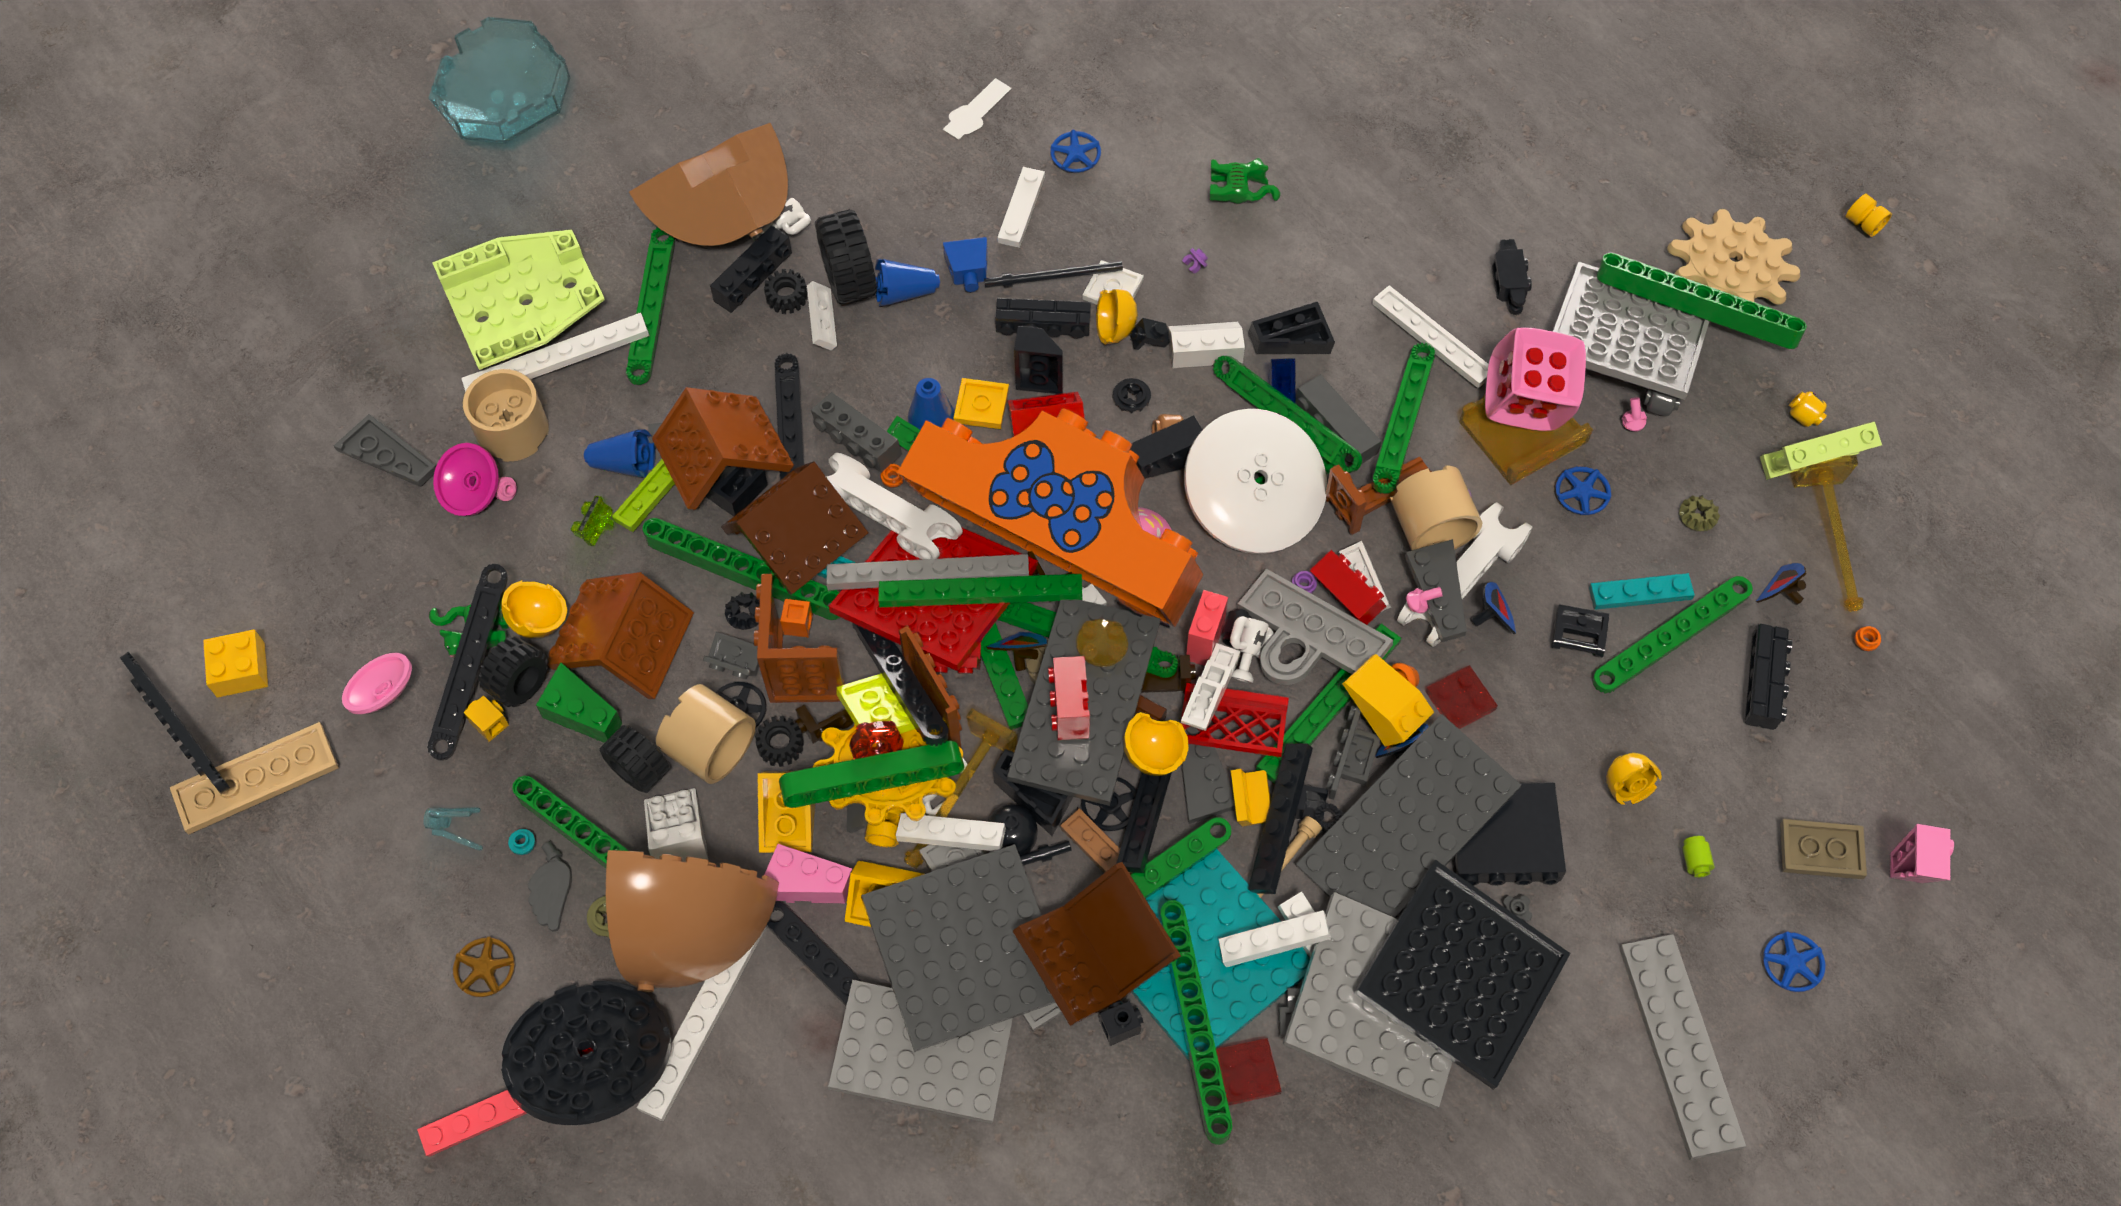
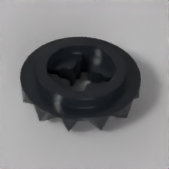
[1113,378,1151,414]
[724,592,760,630]

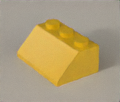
[844,861,924,927]

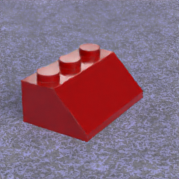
[1007,391,1085,437]

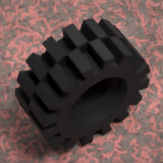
[764,269,808,314]
[755,716,804,767]

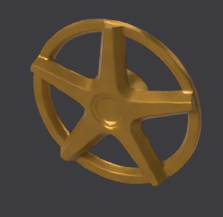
[453,937,515,997]

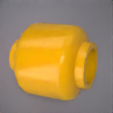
[1789,391,1827,427]

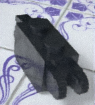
[1492,239,1532,316]

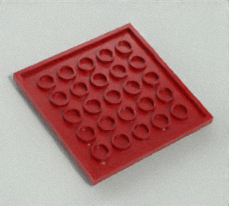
[829,527,1038,671]

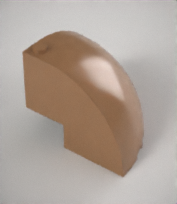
[629,123,788,246]
[606,850,779,992]

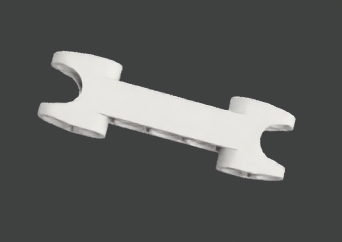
[826,453,963,560]
[1397,502,1533,647]

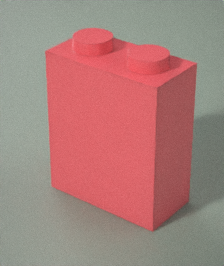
[1186,590,1228,666]

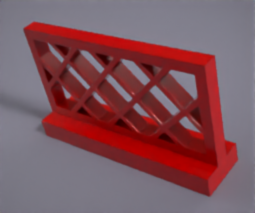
[1181,683,1289,757]

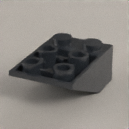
[705,466,768,517]

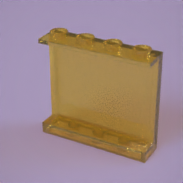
[1459,394,1593,486]

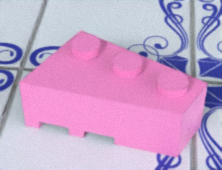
[1890,824,1954,883]
[764,844,852,904]

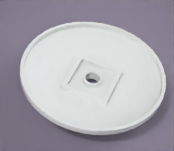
[1184,409,1327,554]

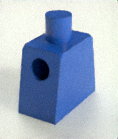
[943,237,988,292]

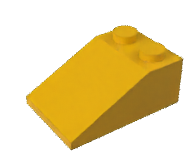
[1343,654,1434,747]
[757,771,815,853]

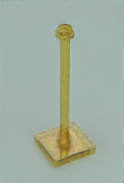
[1792,455,1864,612]
[904,709,1018,869]

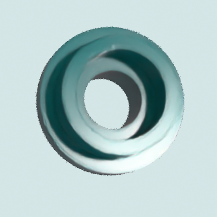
[508,829,536,855]

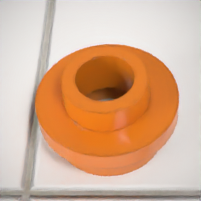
[881,464,904,487]
[1854,626,1881,651]

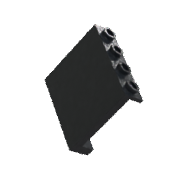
[1455,783,1566,886]

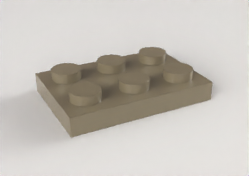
[1780,819,1867,879]

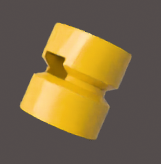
[1846,194,1892,237]
[865,809,904,847]

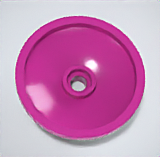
[433,443,499,516]

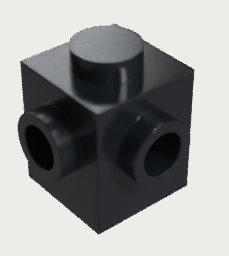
[1099,1001,1144,1046]

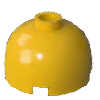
[1606,753,1662,805]

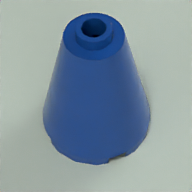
[875,259,940,306]
[908,378,955,430]
[584,429,655,478]

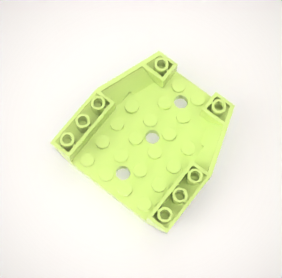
[432,230,605,370]

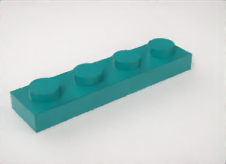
[1589,573,1695,610]

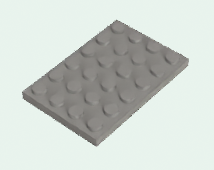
[828,980,1013,1124]

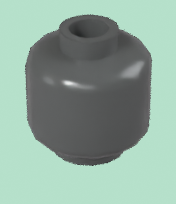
[1643,388,1681,416]

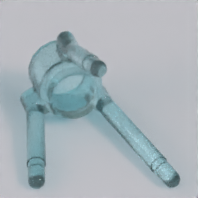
[424,808,483,851]

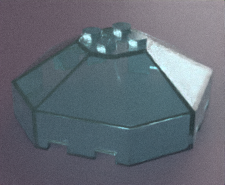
[429,17,570,143]

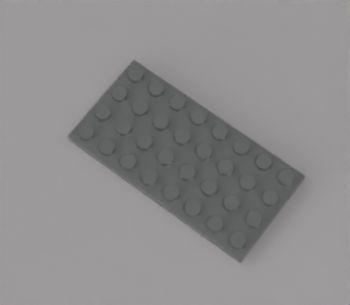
[1007,600,1161,806]
[1296,714,1522,918]

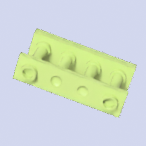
[1760,422,1882,480]

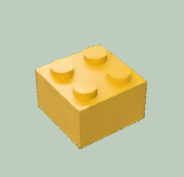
[203,629,268,698]

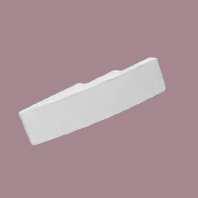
[1181,643,1240,731]

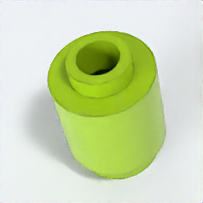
[1682,836,1715,878]

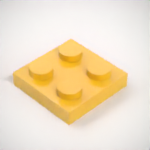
[954,378,1009,429]

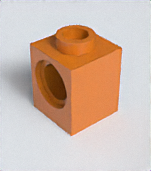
[780,599,813,638]

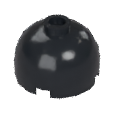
[987,804,1038,856]

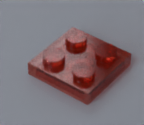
[1425,665,1498,729]
[1216,1038,1282,1105]

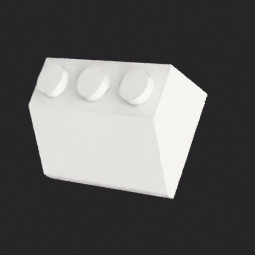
[1168,322,1245,368]

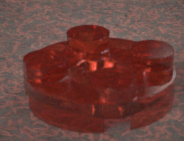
[849,721,903,759]

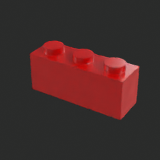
[1310,550,1387,625]

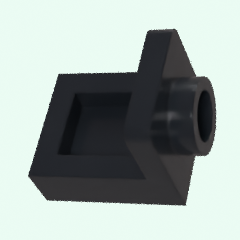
[1131,318,1170,350]

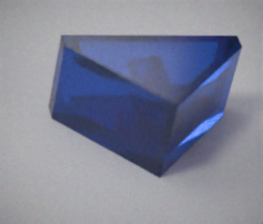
[1268,358,1296,404]

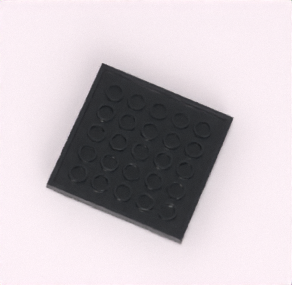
[1354,860,1571,1089]

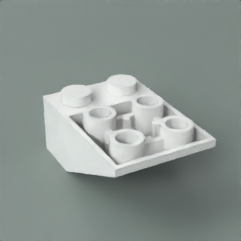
[644,788,708,862]

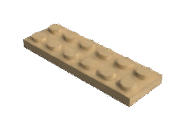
[170,722,339,835]

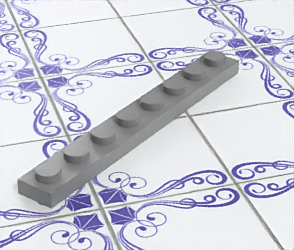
[826,554,1029,590]

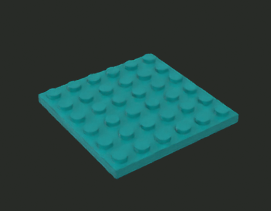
[1132,849,1310,1062]

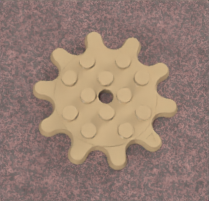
[1667,209,1800,305]

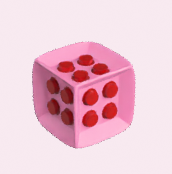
[1485,328,1586,431]

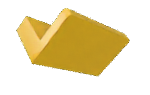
[1231,769,1271,827]

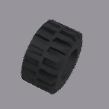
[478,636,548,707]
[599,725,670,793]

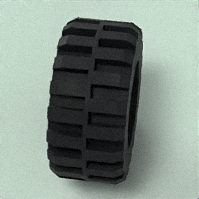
[815,209,877,304]

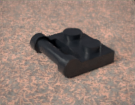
[1552,604,1609,658]

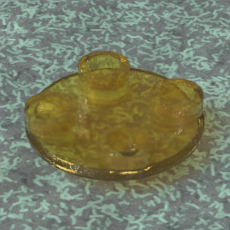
[1076,619,1128,667]

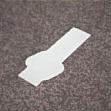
[943,78,1012,139]

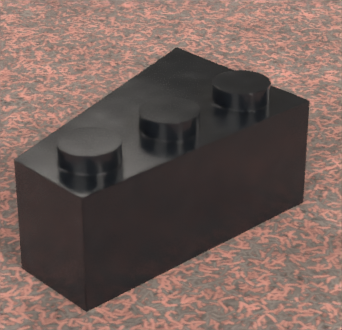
[1248,301,1335,354]
[993,749,1073,836]

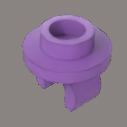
[1182,248,1208,273]

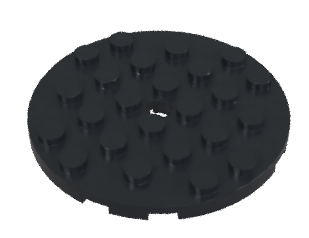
[501,981,671,1125]

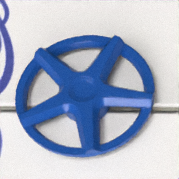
[1051,130,1101,173]
[1556,467,1611,515]
[1763,932,1825,992]

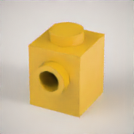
[464,695,509,742]

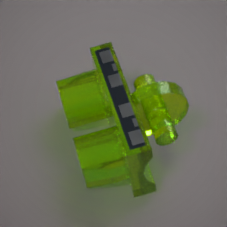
[571,495,614,546]

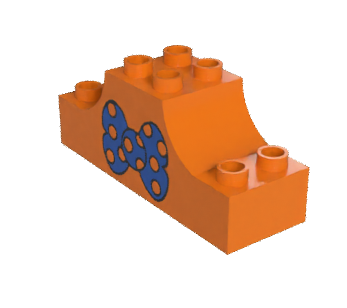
[897,408,1203,627]

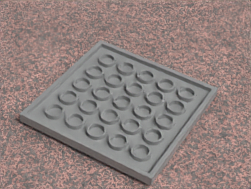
[1553,262,1709,400]
[1282,892,1452,1109]

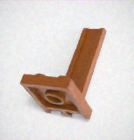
[1325,457,1432,535]

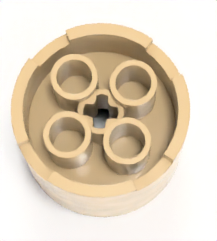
[463,369,549,462]
[1390,466,1483,550]
[656,684,756,784]

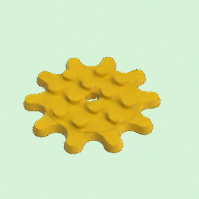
[813,718,963,826]

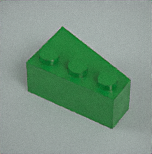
[536,663,622,743]

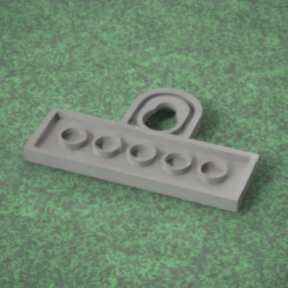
[1238,569,1393,685]

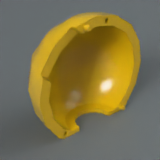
[1096,289,1138,344]
[501,580,567,639]
[1123,712,1189,776]

